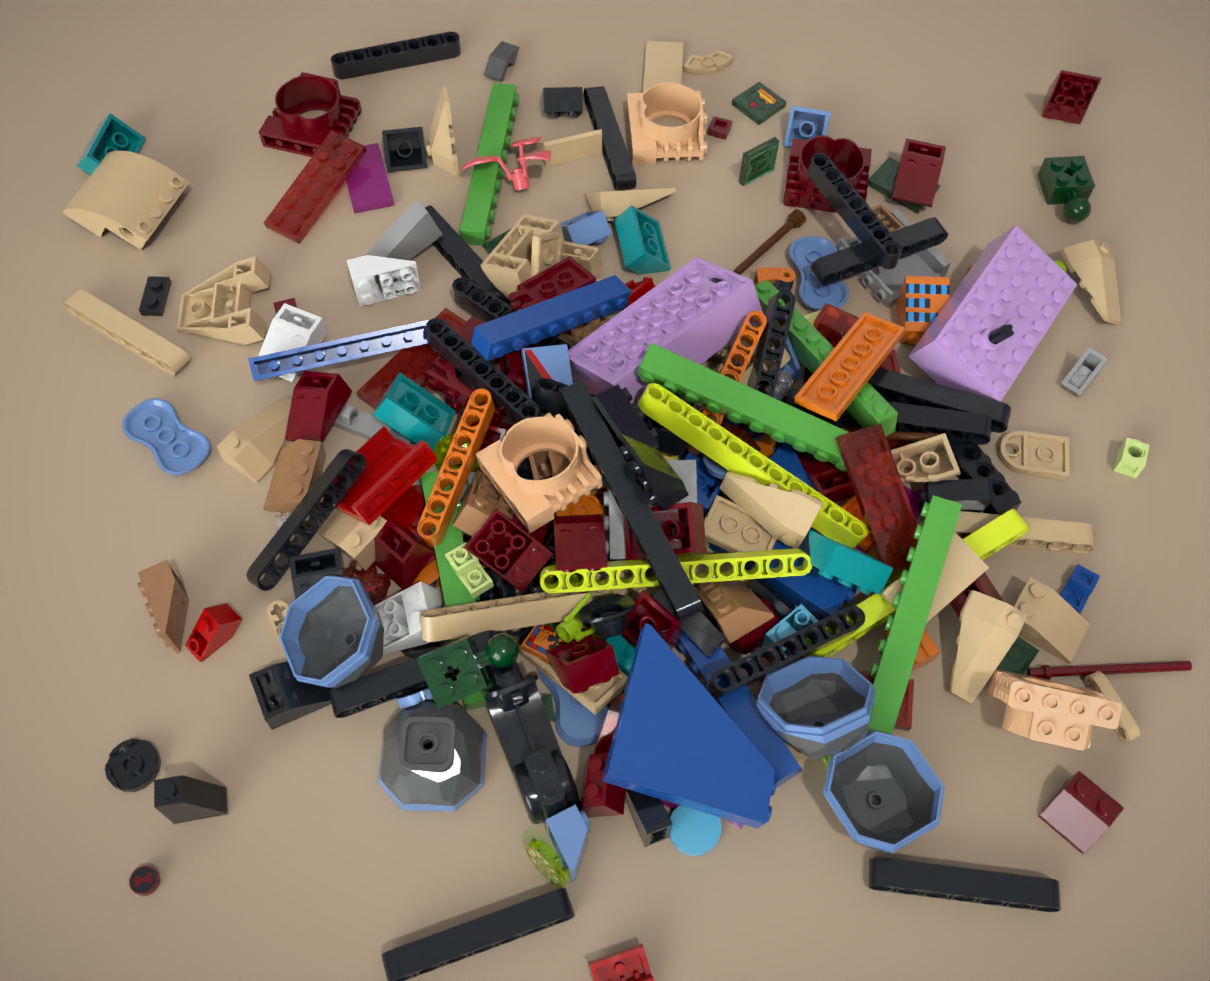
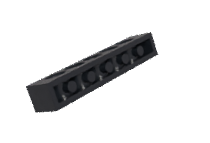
[948,441,1022,515]

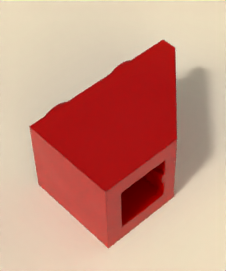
[185,603,242,662]

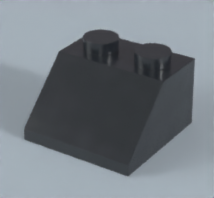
[543,87,583,116]
[382,127,428,172]

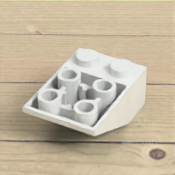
[346,255,421,307]
[258,303,327,382]
[375,581,442,655]

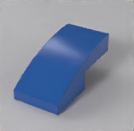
[1060,564,1100,614]

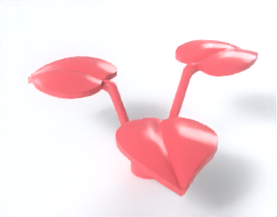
[463,137,551,191]

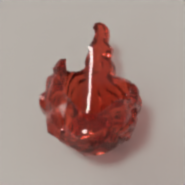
[342,560,391,605]

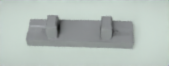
[332,405,414,445]

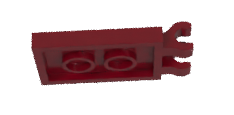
[508,256,596,310]

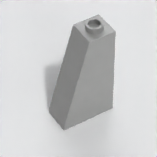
[365,199,443,260]

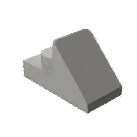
[1061,347,1109,396]

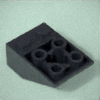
[618,434,689,511]
[289,548,346,600]
[249,662,332,730]

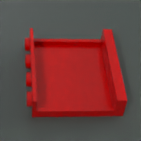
[322,426,438,525]

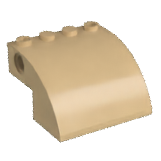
[62,151,189,250]
[481,214,604,304]

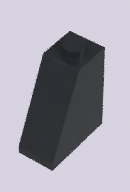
[916,478,994,513]
[154,775,228,824]
[625,789,673,847]

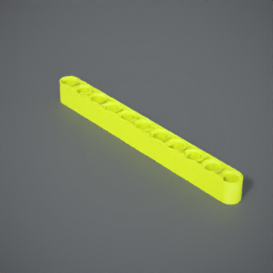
[638,383,868,548]
[804,509,1030,657]
[540,548,812,594]

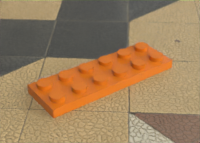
[794,312,905,421]

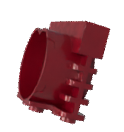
[259,72,362,163]
[783,135,872,213]
[424,316,530,422]

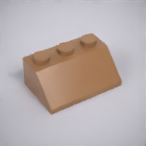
[263,439,326,516]
[694,580,774,643]

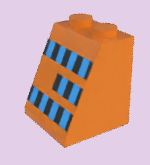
[896,276,950,345]

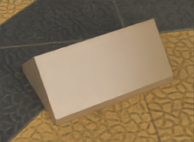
[537,129,602,167]

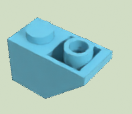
[762,604,818,655]

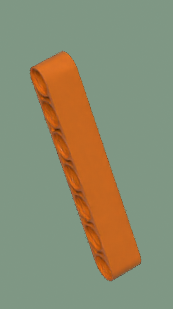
[687,310,767,456]
[417,389,495,547]

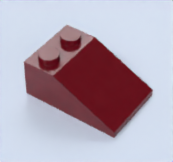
[623,502,707,560]

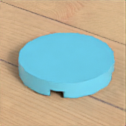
[670,805,722,856]

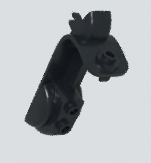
[483,661,580,825]

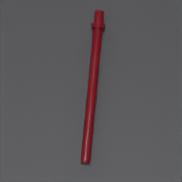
[1027,661,1192,680]

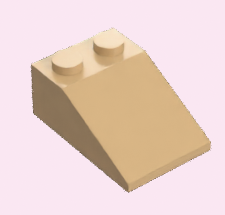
[317,510,387,571]
[1012,577,1090,664]

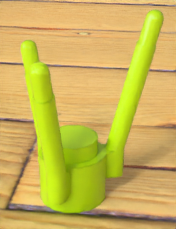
[556,593,595,643]

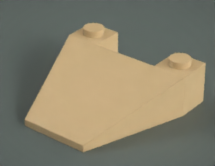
[176,256,270,345]

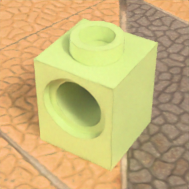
[1113,438,1150,478]

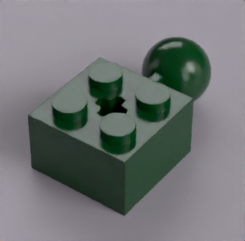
[1037,156,1095,223]
[417,633,519,709]

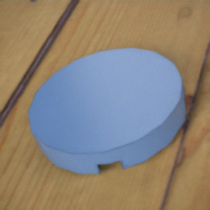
[396,687,433,708]

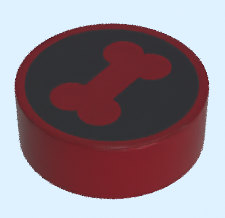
[129,866,160,896]

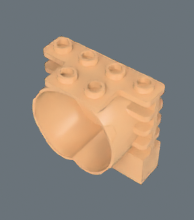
[627,82,707,165]
[475,413,603,533]
[986,669,1122,750]

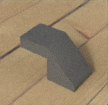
[484,41,520,81]

